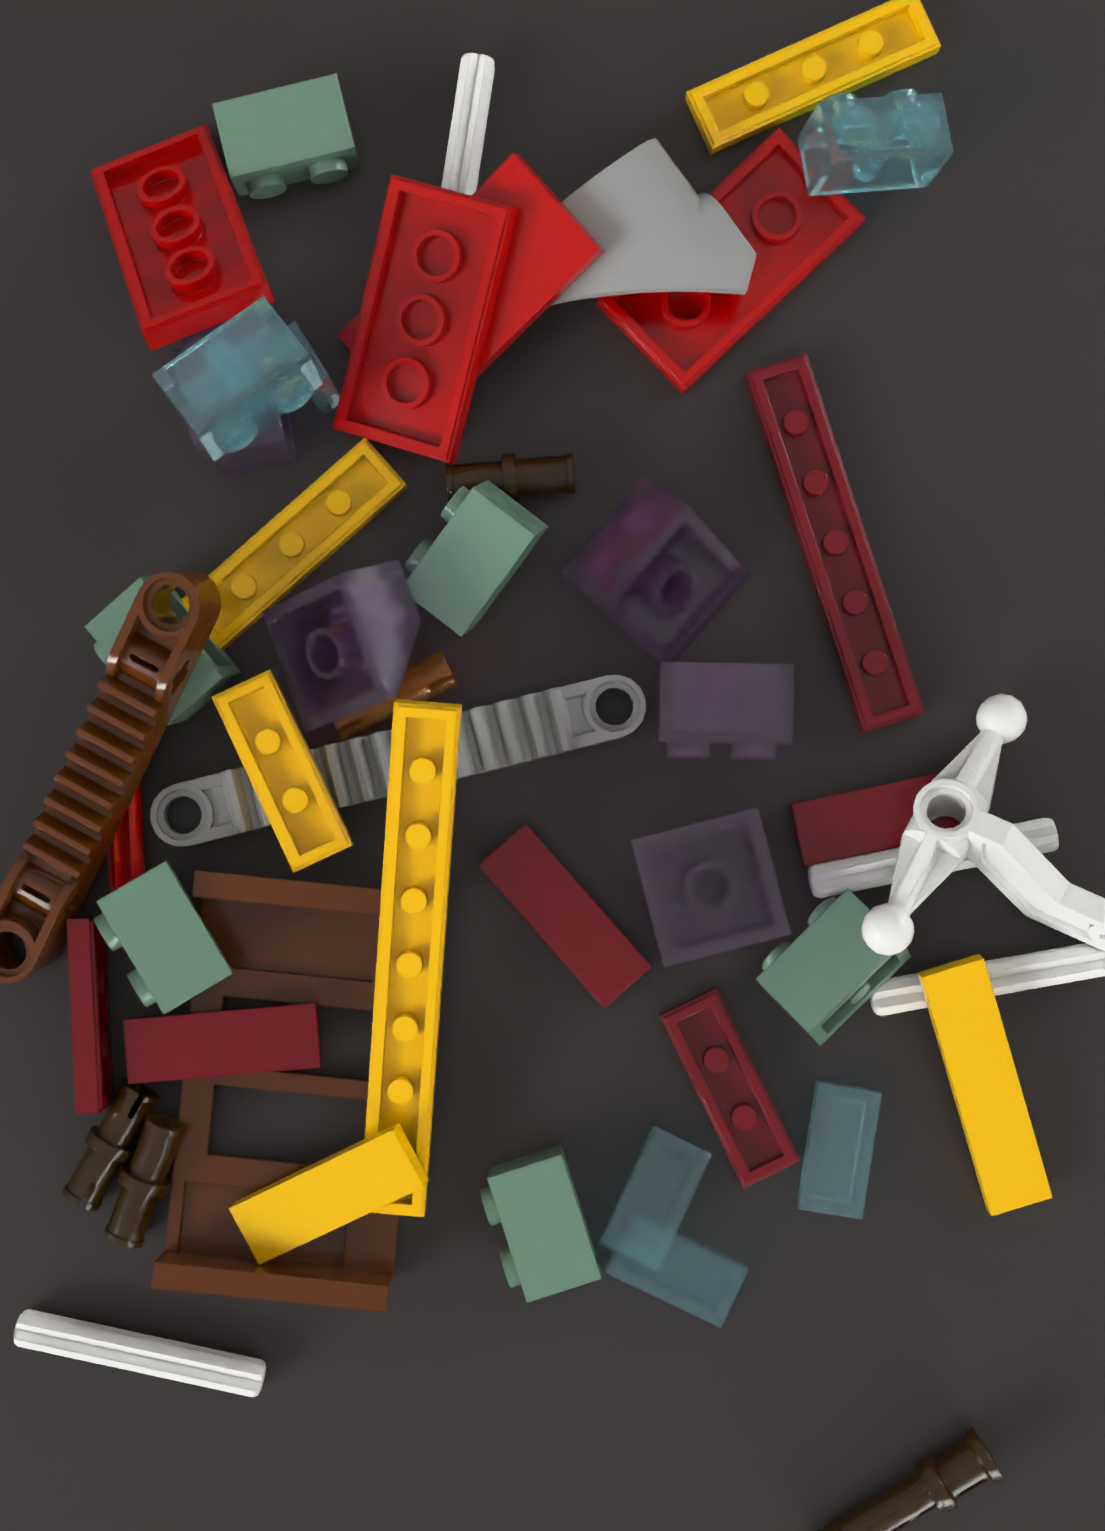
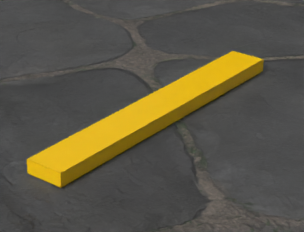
[365,699,462,1217]

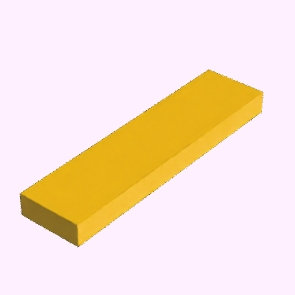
[685,0,941,155]
[181,438,408,650]
[917,954,1053,1216]

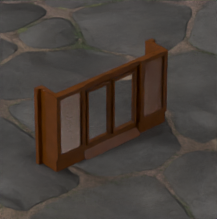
[151,870,400,1312]

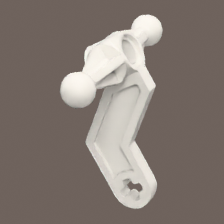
[861,693,1105,956]

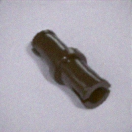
[445,453,576,503]
[62,1078,159,1211]
[104,1113,186,1248]

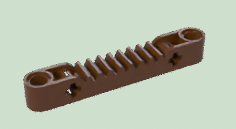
[0,570,222,984]

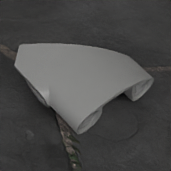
[550,138,757,306]

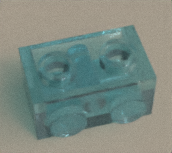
[798,89,954,196]
[152,296,323,462]

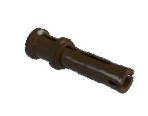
[816,1426,1004,1531]

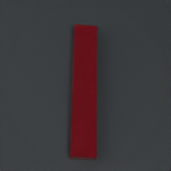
[745,353,925,733]

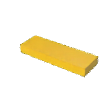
[212,669,354,873]
[229,1123,429,1265]

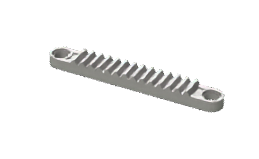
[150,675,646,847]

